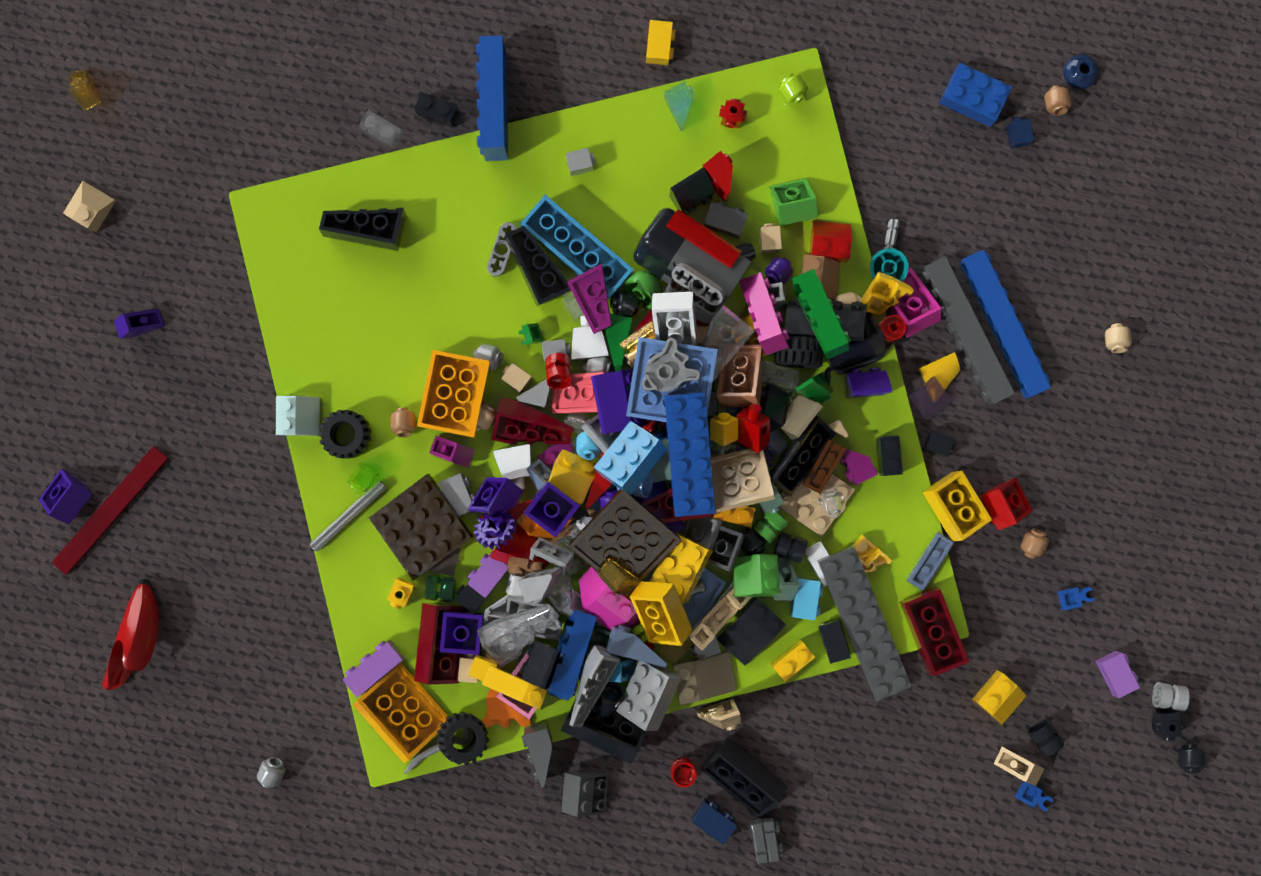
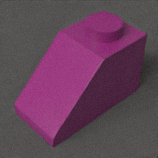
[429,436,475,468]

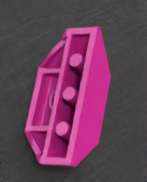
[579,566,641,631]

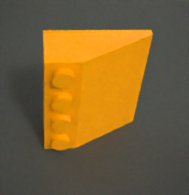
[417,350,490,438]
[353,662,448,763]

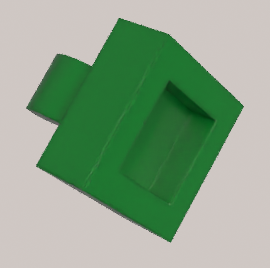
[518,323,543,345]

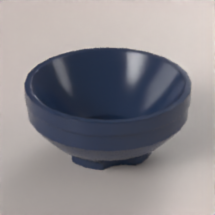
[1063,54,1099,89]

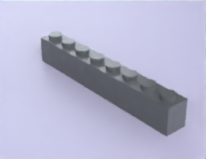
[921,256,1015,405]

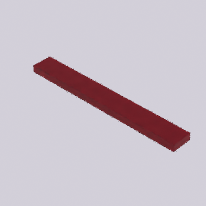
[51,446,170,575]

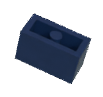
[691,799,737,845]

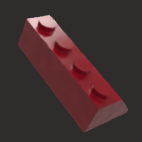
[414,603,467,685]

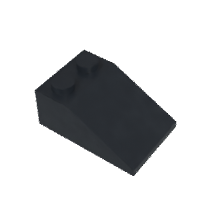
[717,597,786,665]

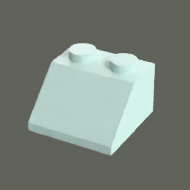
[276,396,320,436]

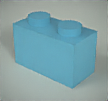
[790,577,823,621]

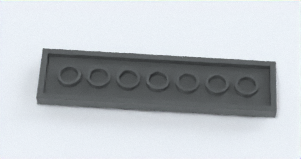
[817,546,912,702]

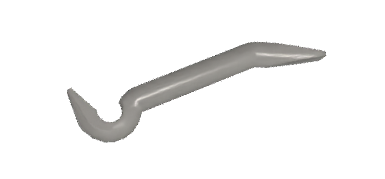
[404,727,471,774]

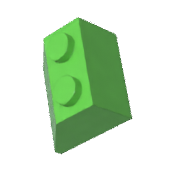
[769,178,818,226]
[733,554,780,598]

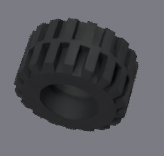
[774,336,824,369]
[319,410,372,459]
[437,712,489,765]

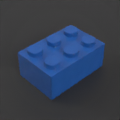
[939,63,1012,127]

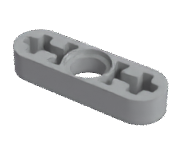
[487,222,516,277]
[672,263,725,305]

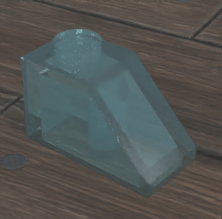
[664,82,695,131]

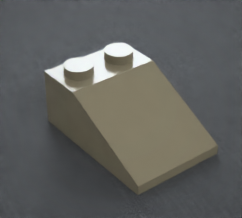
[777,395,823,440]
[672,652,737,705]

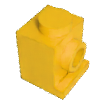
[387,577,416,609]

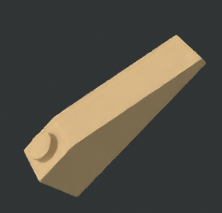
[696,698,741,730]

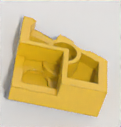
[861,272,914,315]
[919,352,960,402]
[852,535,893,573]

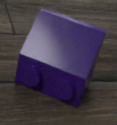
[845,368,892,398]
[39,468,92,525]
[467,477,523,513]
[524,481,580,538]
[440,612,484,655]

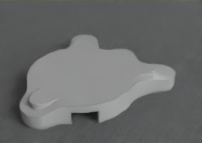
[641,338,700,392]

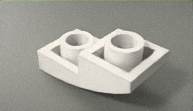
[805,541,829,587]

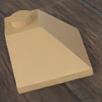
[63,181,116,233]

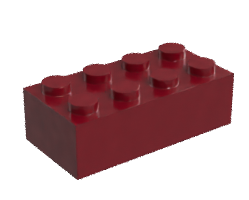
[899,588,970,677]

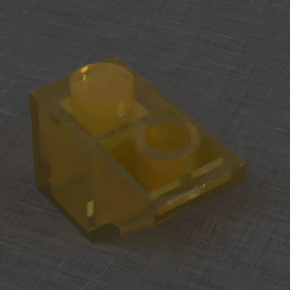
[69,69,101,111]

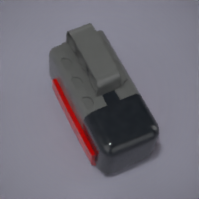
[633,208,751,323]

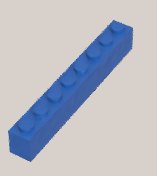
[959,249,1051,399]

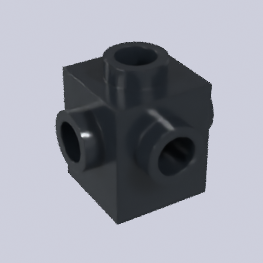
[1152,710,1183,741]

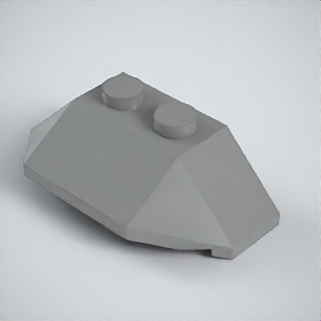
[483,595,562,641]

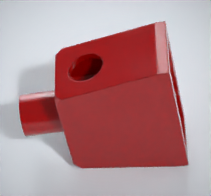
[736,404,770,454]

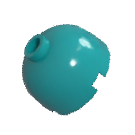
[870,248,909,281]

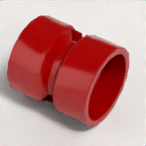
[878,315,906,343]
[545,353,572,390]
[671,757,697,788]

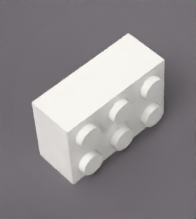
[652,292,698,346]

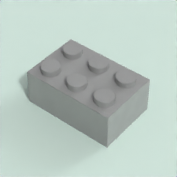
[617,661,681,731]

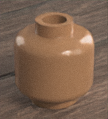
[1044,86,1072,116]
[390,408,416,437]
[1020,529,1049,559]

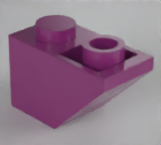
[839,449,878,485]

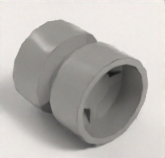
[1152,682,1189,711]

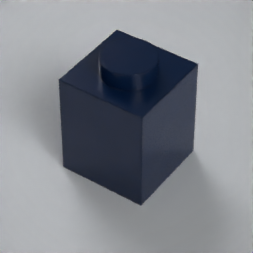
[1007,117,1034,149]

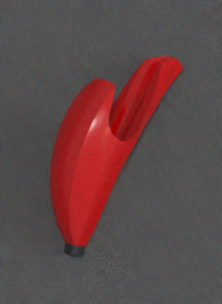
[102,579,159,690]

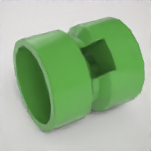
[752,511,788,544]

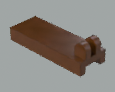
[803,439,846,494]

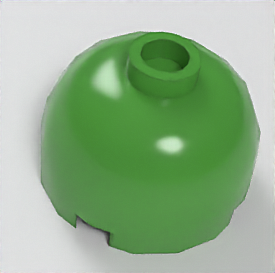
[624,270,662,309]

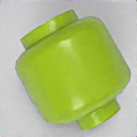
[779,73,808,103]

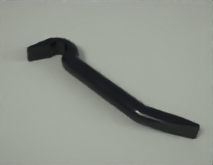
[824,342,893,385]

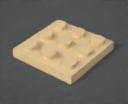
[711,449,775,513]
[780,468,855,537]

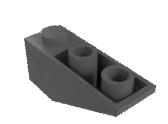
[522,721,552,788]

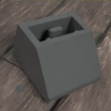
[561,771,609,817]

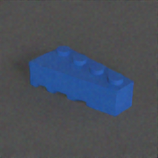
[546,610,597,701]

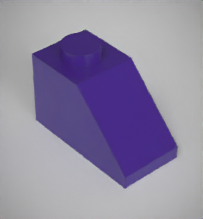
[114,308,164,339]

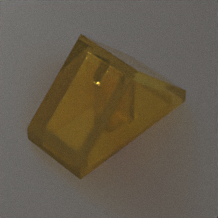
[597,558,641,597]

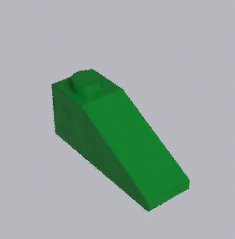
[605,313,632,371]
[796,372,834,404]

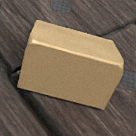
[828,419,848,438]

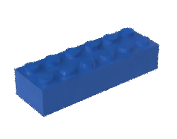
[476,36,508,161]
[664,391,715,517]

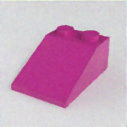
[889,268,942,338]

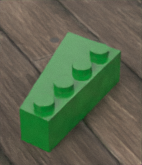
[792,269,851,360]

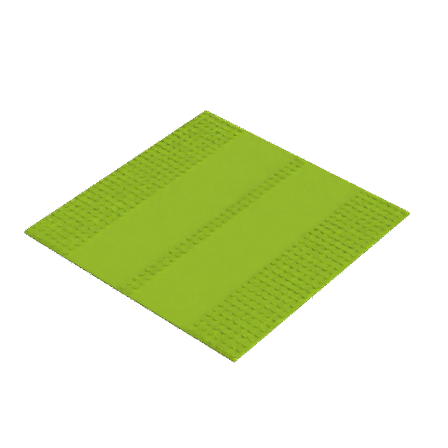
[229,48,969,787]

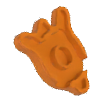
[482,689,531,728]

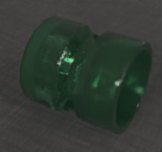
[425,575,456,603]

